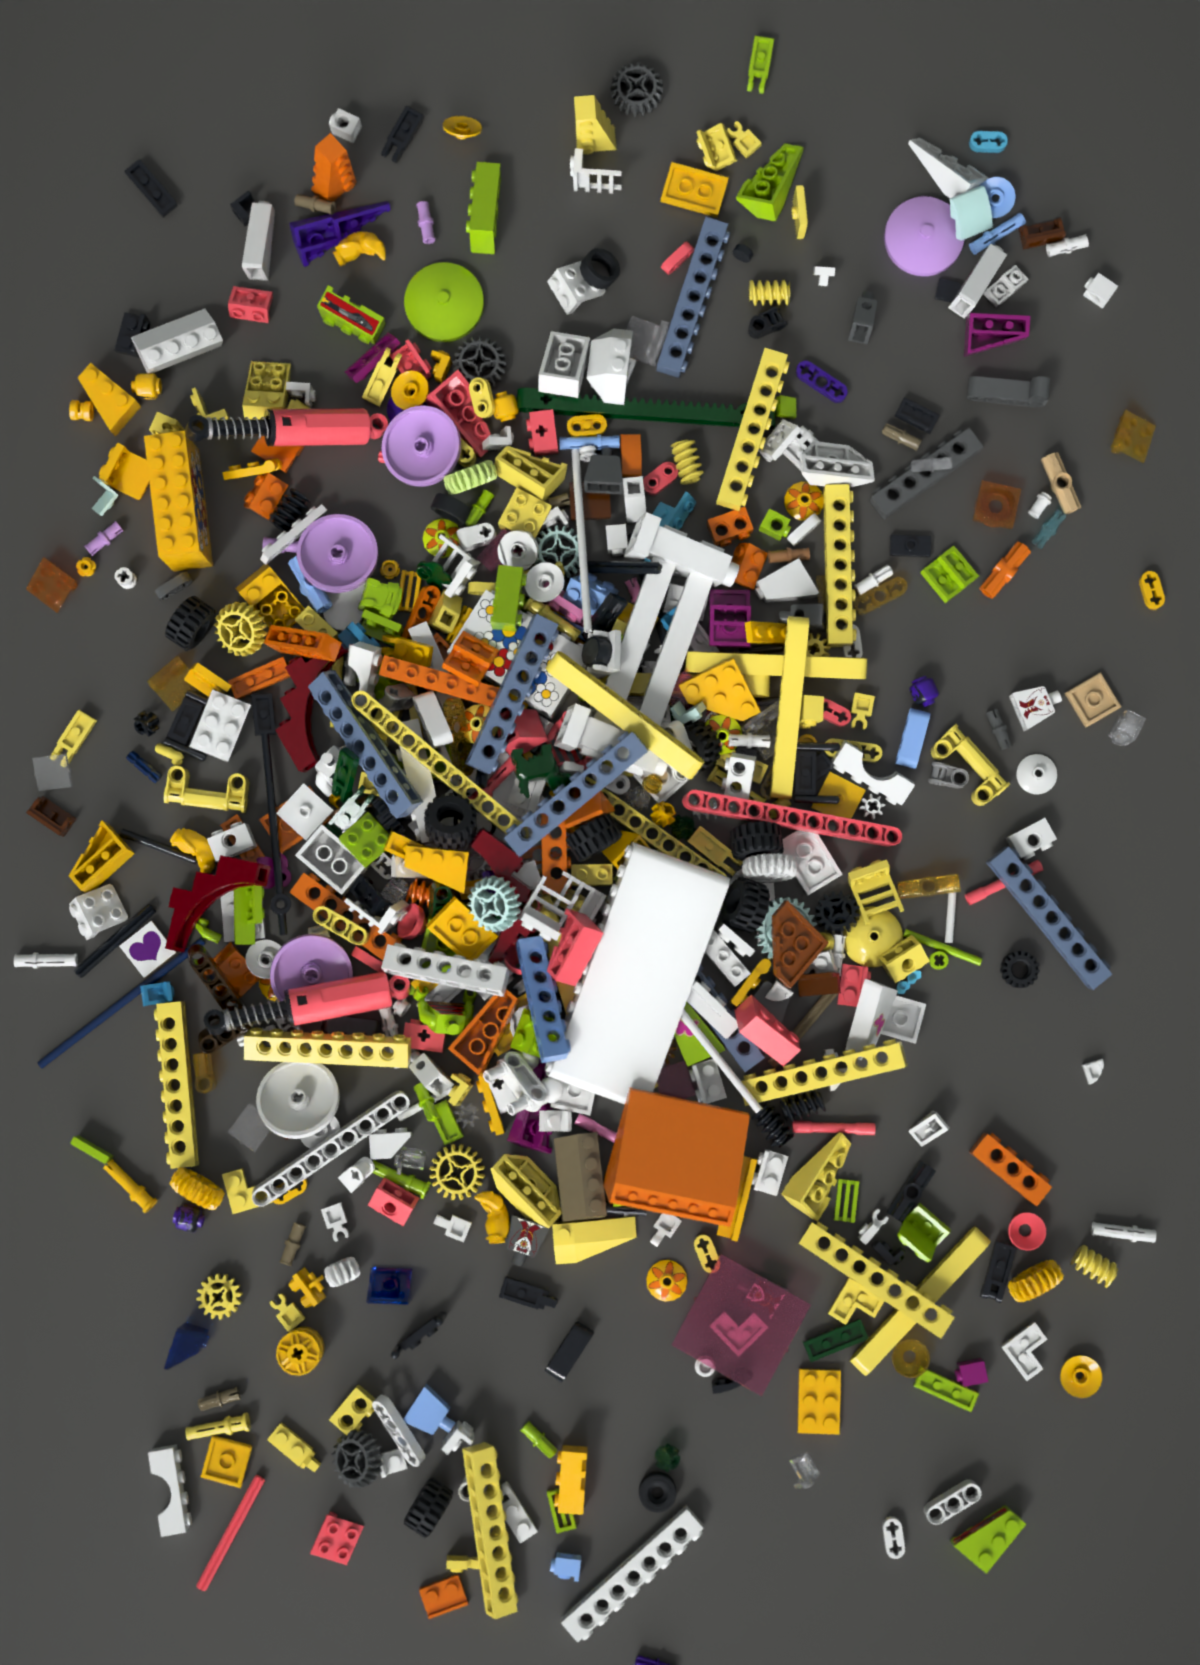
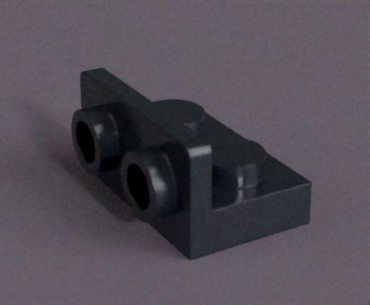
[114,312,150,358]

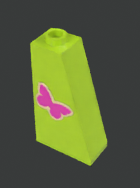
[674,1001,725,1067]

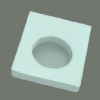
[92,476,119,516]

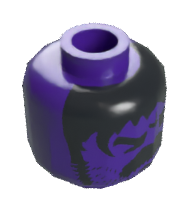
[909,676,939,707]
[173,1203,205,1233]

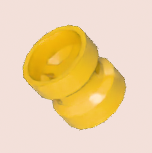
[69,400,94,421]

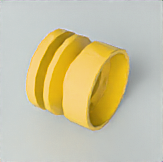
[276,1326,325,1376]

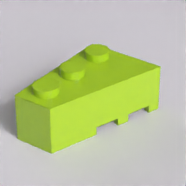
[490,565,527,632]

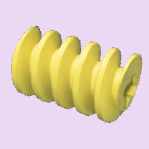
[749,280,790,306]
[671,440,704,485]
[1070,1245,1118,1288]

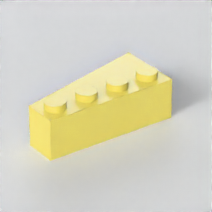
[574,95,617,155]

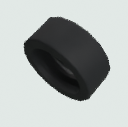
[580,248,620,289]
[431,493,471,525]

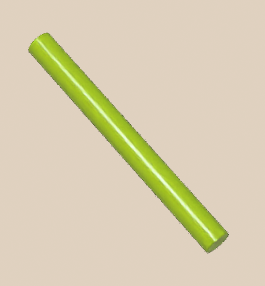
[903,929,982,966]

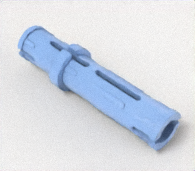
[969,213,1026,255]
[559,434,620,450]

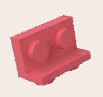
[228,286,273,323]
[837,964,871,1007]

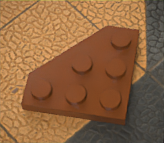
[772,901,829,988]

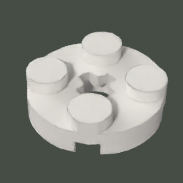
[497,530,539,570]

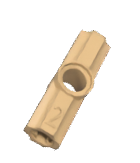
[1041,452,1081,515]

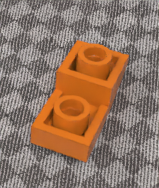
[620,434,642,477]

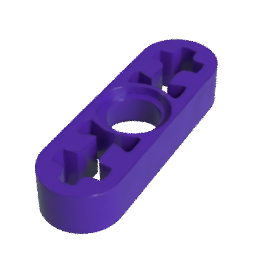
[796,361,848,403]

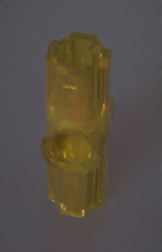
[897,874,961,899]

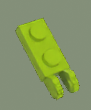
[747,36,774,93]

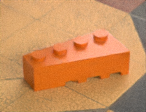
[311,133,356,202]
[448,989,520,1077]

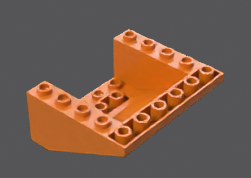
[603,1087,750,1227]

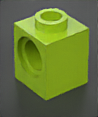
[759,508,792,541]

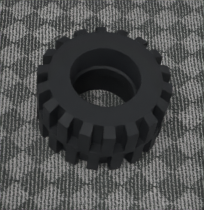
[165,595,216,651]
[672,720,721,774]
[424,793,477,850]
[566,814,622,862]
[730,821,784,861]
[722,877,770,933]
[404,1478,453,1538]

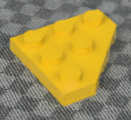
[678,657,761,721]

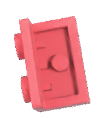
[389,339,432,380]

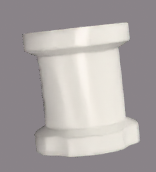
[115,567,137,589]

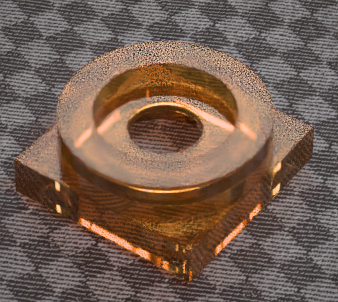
[972,480,1021,529]

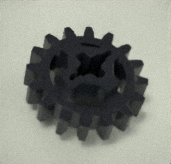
[371,797,406,835]
[815,891,860,935]

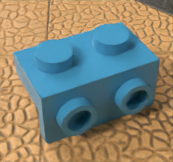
[338,621,380,649]

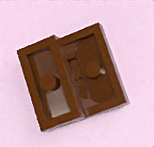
[569,482,611,521]

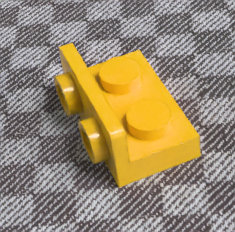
[184,662,232,697]

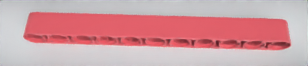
[682,790,902,847]

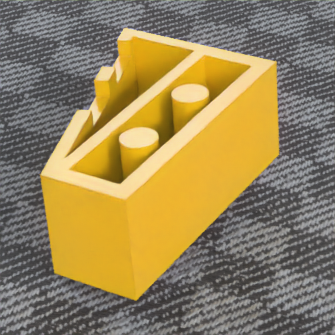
[78,363,141,437]
[69,820,135,893]
[404,845,470,893]
[554,1445,587,1515]

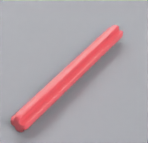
[196,1475,265,1591]

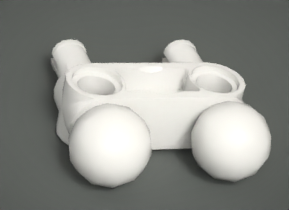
[483,1050,563,1116]

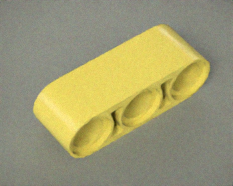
[313,906,369,945]

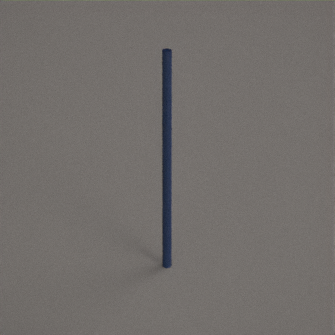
[37,938,206,1069]

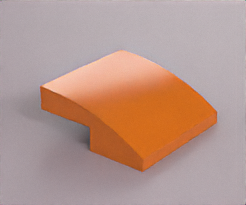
[251,436,305,473]
[442,631,499,687]

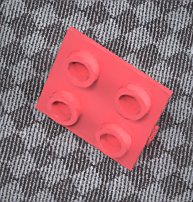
[310,1512,364,1565]

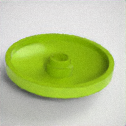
[404,262,484,342]

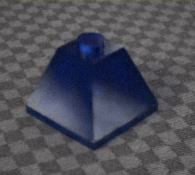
[164,1322,210,1370]

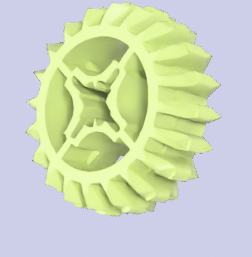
[443,460,497,495]

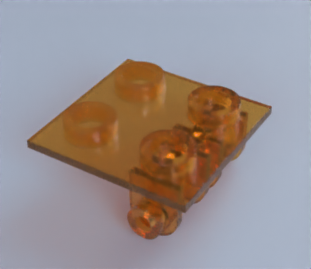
[26,557,78,613]

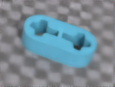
[969,131,1008,153]

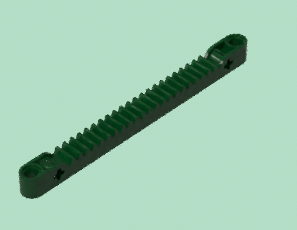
[517,388,776,429]

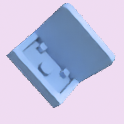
[563,573,619,615]

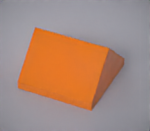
[564,791,615,829]

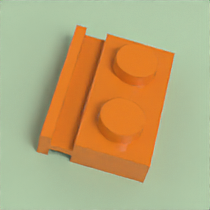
[419,1573,469,1619]

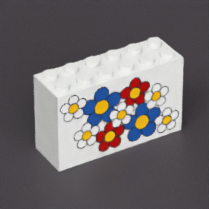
[447,590,586,721]

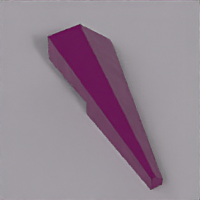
[507,1059,553,1154]

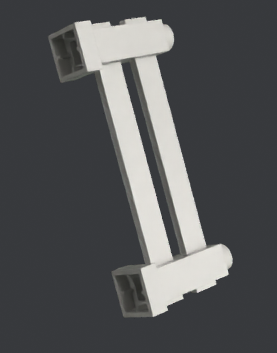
[554,512,739,777]

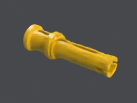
[103,1159,158,1213]

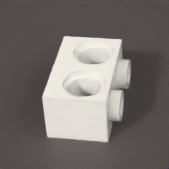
[721,752,756,799]

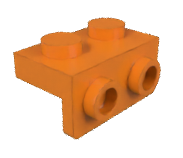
[243,473,288,520]
[732,543,768,590]

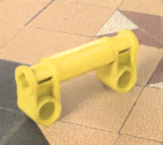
[930,724,1010,806]
[164,765,250,813]

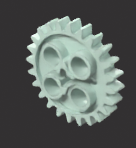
[754,897,817,959]

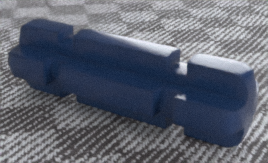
[126,751,162,783]

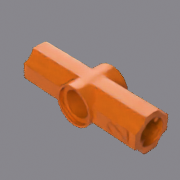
[979,542,1031,599]

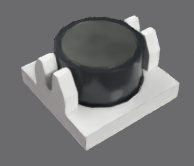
[581,630,621,679]

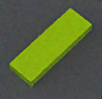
[913,1366,979,1412]

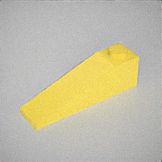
[552,1216,637,1264]

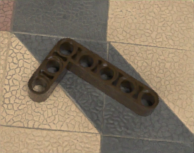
[188,944,251,1054]

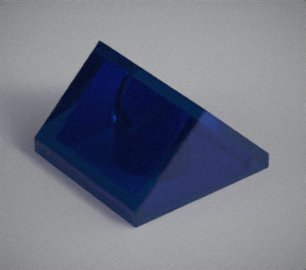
[366,1267,412,1305]

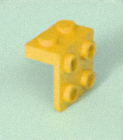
[99,443,149,500]

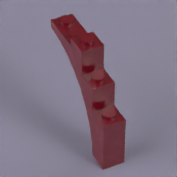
[275,643,349,773]
[471,827,537,964]
[165,855,271,952]

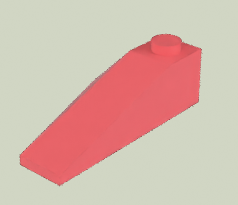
[425,370,491,458]

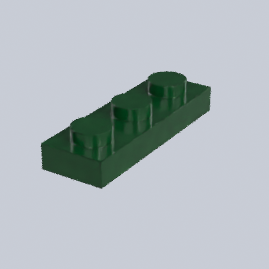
[802,1318,869,1362]

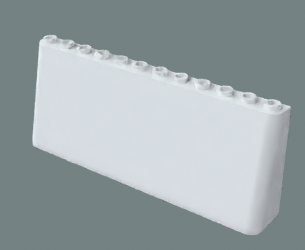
[545,842,730,1105]

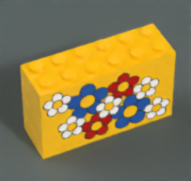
[144,430,213,572]

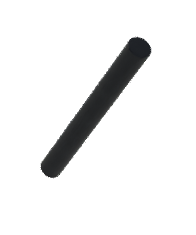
[120,829,197,865]

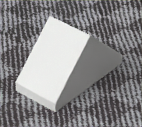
[909,1111,949,1147]

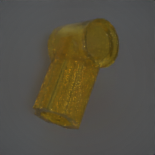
[193,1053,217,1093]

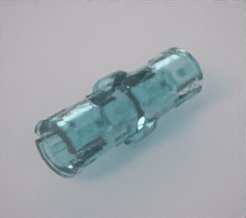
[1032,510,1066,549]

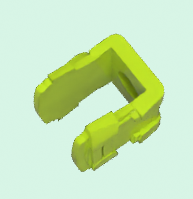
[357,578,402,619]

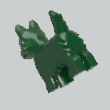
[510,744,572,801]

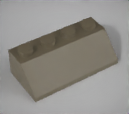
[553,1132,607,1222]

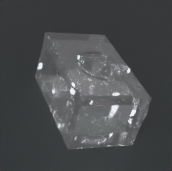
[1108,710,1146,746]

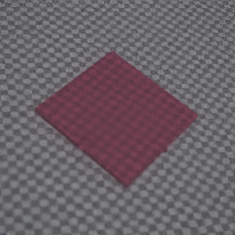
[671,1254,811,1396]

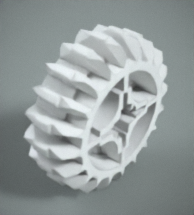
[742,853,797,883]

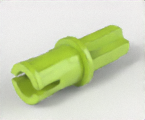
[465,489,494,527]
[414,1083,439,1122]
[520,1421,557,1458]

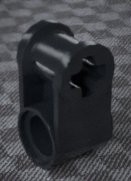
[748,306,788,339]

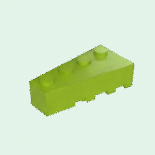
[466,162,501,254]

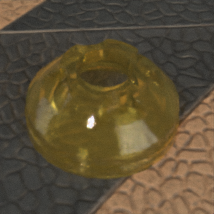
[892,1339,930,1378]

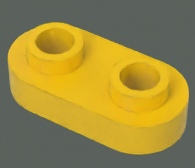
[567,414,607,437]

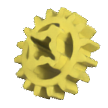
[196,1273,243,1320]

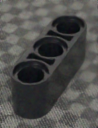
[320,1016,382,1036]
[544,1321,594,1383]

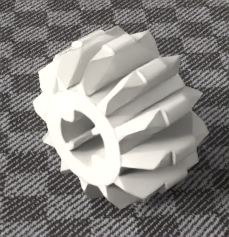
[324,1257,360,1287]

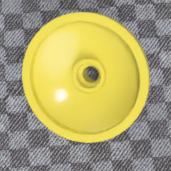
[843,906,903,968]

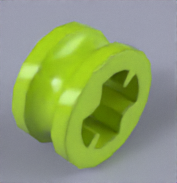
[929,951,949,970]

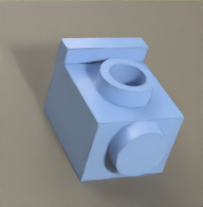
[550,1552,581,1582]

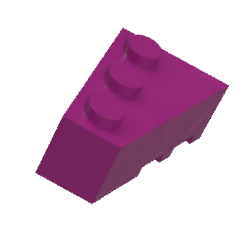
[964,313,1030,357]

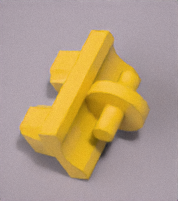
[288,1267,326,1308]

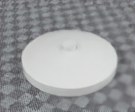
[256,1062,340,1139]

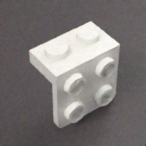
[547,261,606,315]
[69,884,128,940]

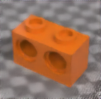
[707,506,754,547]

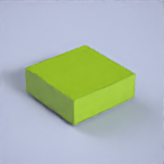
[776,395,796,419]

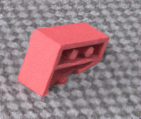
[547,908,603,986]
[734,994,801,1066]

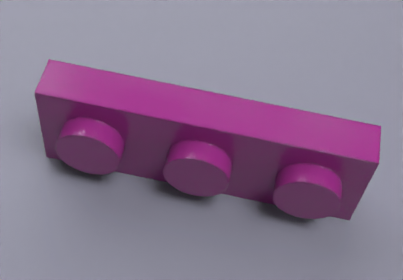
[345,332,401,384]

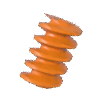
[406,878,445,911]

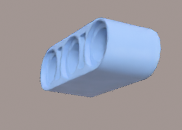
[895,708,930,769]

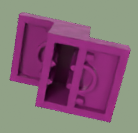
[709,589,751,647]

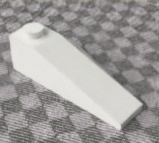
[908,138,989,200]

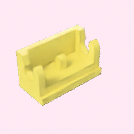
[149,412,184,435]

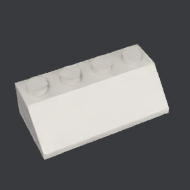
[131,309,223,374]

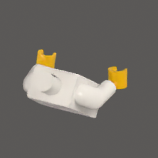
[315,745,359,808]

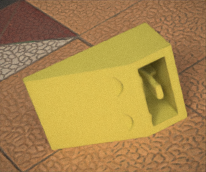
[242,361,291,420]

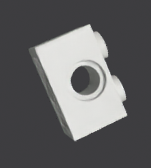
[1006,818,1057,861]
[207,822,257,862]

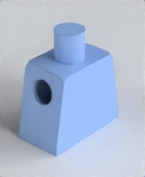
[403,1384,456,1435]

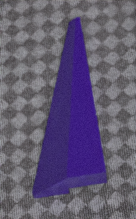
[289,201,390,267]

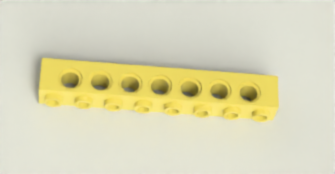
[716,348,790,511]
[823,484,856,647]
[154,1001,199,1169]
[244,1028,411,1068]
[741,1039,908,1106]
[799,1222,955,1339]
[462,1442,518,1619]

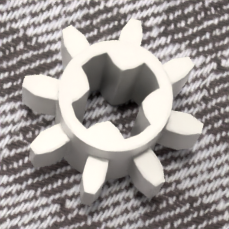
[859,794,885,820]

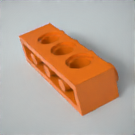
[264,625,342,662]
[541,813,571,894]
[969,1133,1052,1206]

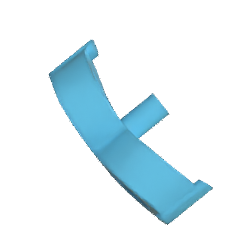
[896,970,921,995]

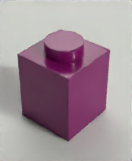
[954,1358,988,1387]

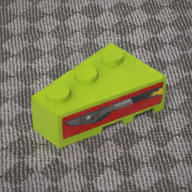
[317,285,386,345]
[950,1505,1026,1574]

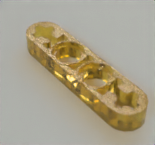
[443,698,474,776]

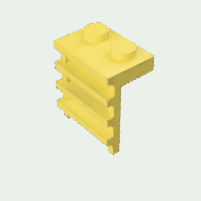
[848,859,904,924]

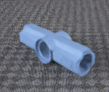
[288,556,333,614]

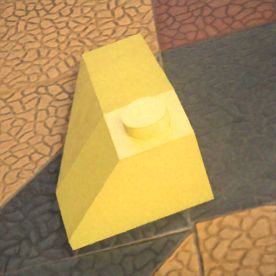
[781,1132,851,1222]

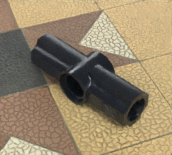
[887,1161,936,1223]

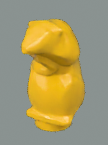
[333,232,386,266]
[170,828,215,874]
[474,1191,510,1244]

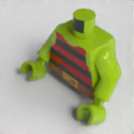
[413,987,477,1035]

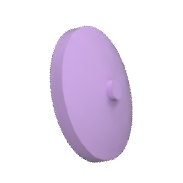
[884,196,964,276]
[382,406,461,487]
[297,514,378,593]
[270,934,353,1001]

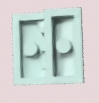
[950,186,993,241]

